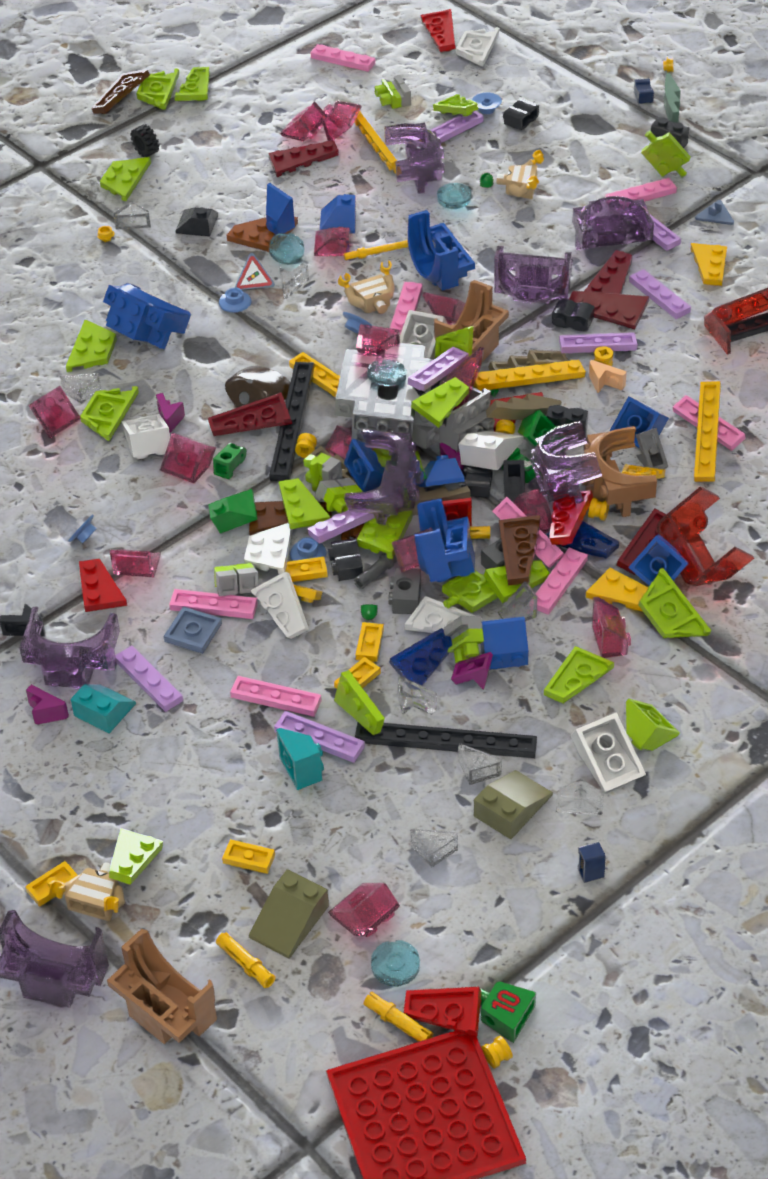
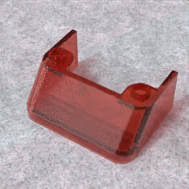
[704,288,768,355]
[657,486,755,586]

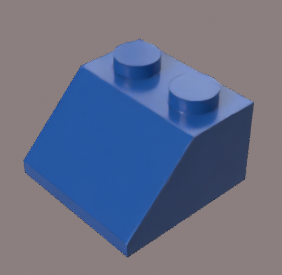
[344,439,388,494]
[481,617,529,670]

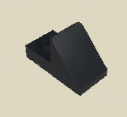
[503,460,525,502]
[0,604,46,636]

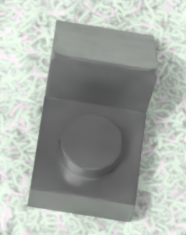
[636,428,668,469]

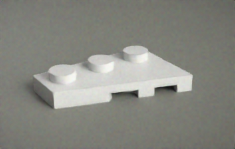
[250,572,309,639]
[405,596,482,635]

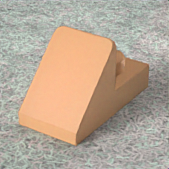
[589,360,627,393]

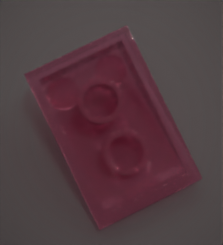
[441,347,484,411]

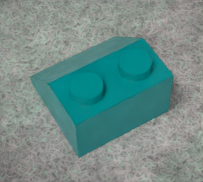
[70,684,136,734]
[276,728,324,790]

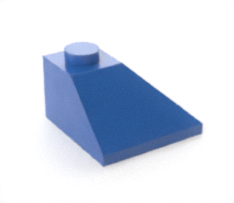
[266,183,295,236]
[320,194,356,234]
[610,396,669,448]
[414,455,465,488]
[628,535,689,586]

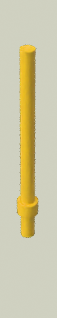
[343,240,434,260]

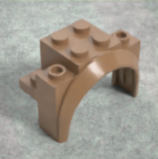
[434,280,509,366]
[580,426,657,517]
[107,929,217,1045]

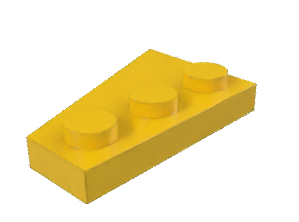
[690,243,727,286]
[622,464,665,479]
[585,567,648,612]

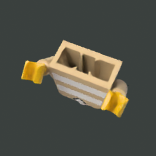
[496,150,544,199]
[338,260,395,314]
[48,863,125,922]

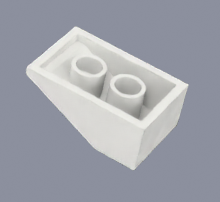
[398,310,448,359]
[121,414,172,459]
[459,431,524,470]
[571,712,646,793]

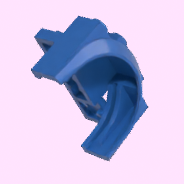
[407,210,475,291]
[103,283,191,349]
[414,498,475,582]

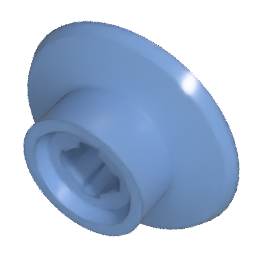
[472,92,502,114]
[219,287,251,312]
[343,312,373,334]
[68,514,97,543]
[289,537,327,561]

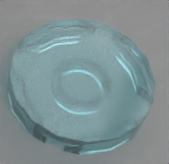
[437,183,471,209]
[269,233,304,265]
[367,359,407,386]
[371,940,420,986]

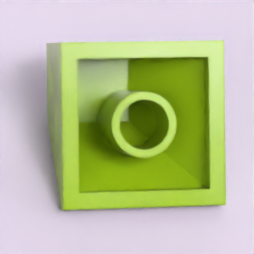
[626,698,680,751]

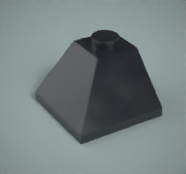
[175,207,218,237]

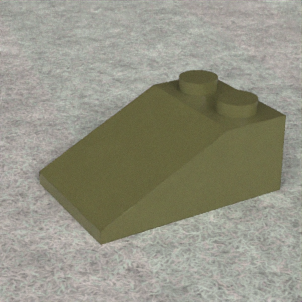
[474,770,553,839]
[248,869,329,959]

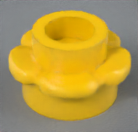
[663,57,674,73]
[97,226,115,242]

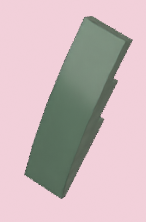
[664,73,681,123]

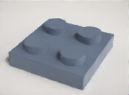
[163,607,222,654]

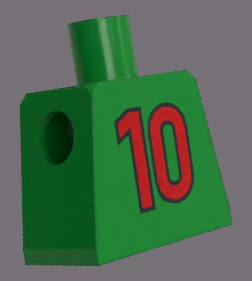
[480,981,536,1043]

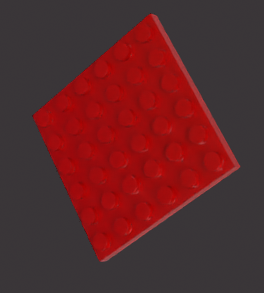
[326,1031,526,1179]

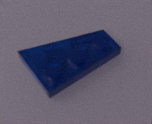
[546,521,619,559]
[389,628,452,694]

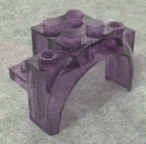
[384,123,445,194]
[572,196,654,250]
[494,246,573,304]
[530,421,602,504]
[344,429,424,525]
[19,607,120,689]
[0,910,109,1008]

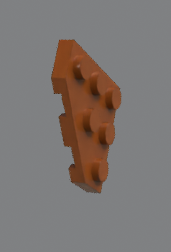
[226,217,298,253]

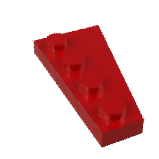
[420,9,456,52]
[550,490,594,545]

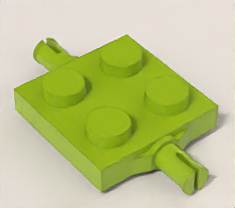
[641,131,691,178]
[442,570,498,613]

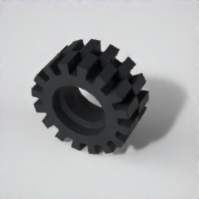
[130,124,160,157]

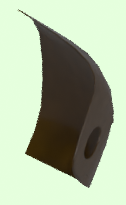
[225,365,290,408]

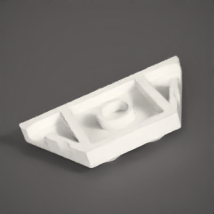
[456,27,500,66]
[244,523,293,574]

